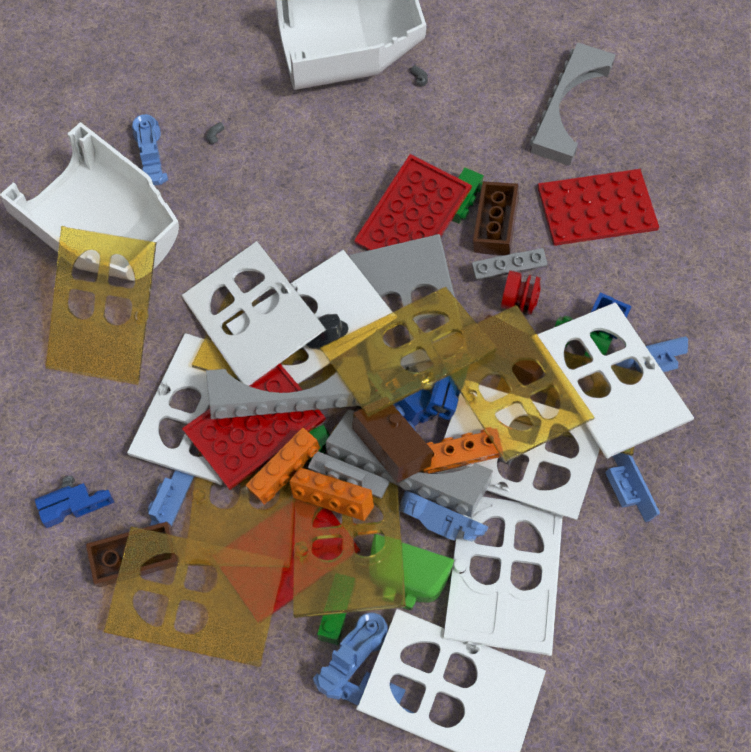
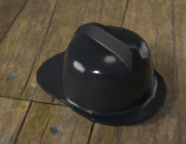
[306,314,349,349]

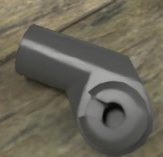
[411,65,428,86]
[206,122,225,144]

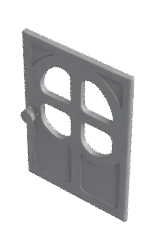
[350,234,468,374]

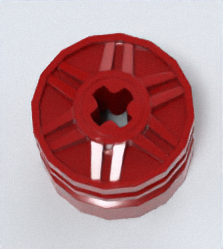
[501,270,541,315]

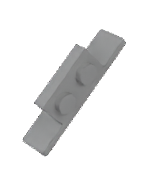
[472,248,548,280]
[308,452,389,499]

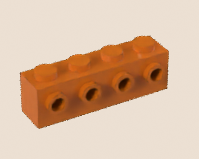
[246,428,320,505]
[424,428,503,474]
[290,467,374,521]

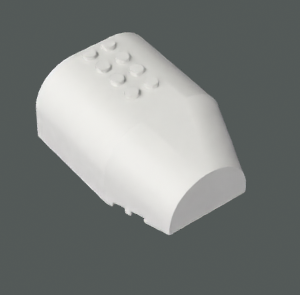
[275,0,426,90]
[0,122,179,281]

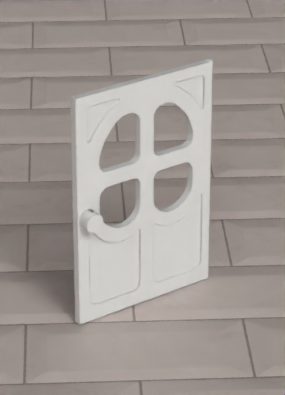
[182,241,326,386]
[226,250,397,384]
[531,303,694,459]
[127,333,240,485]
[435,380,600,520]
[443,497,563,656]
[356,609,546,752]

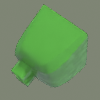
[369,534,454,611]

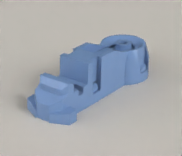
[132,114,168,186]
[399,490,488,542]
[313,613,388,700]

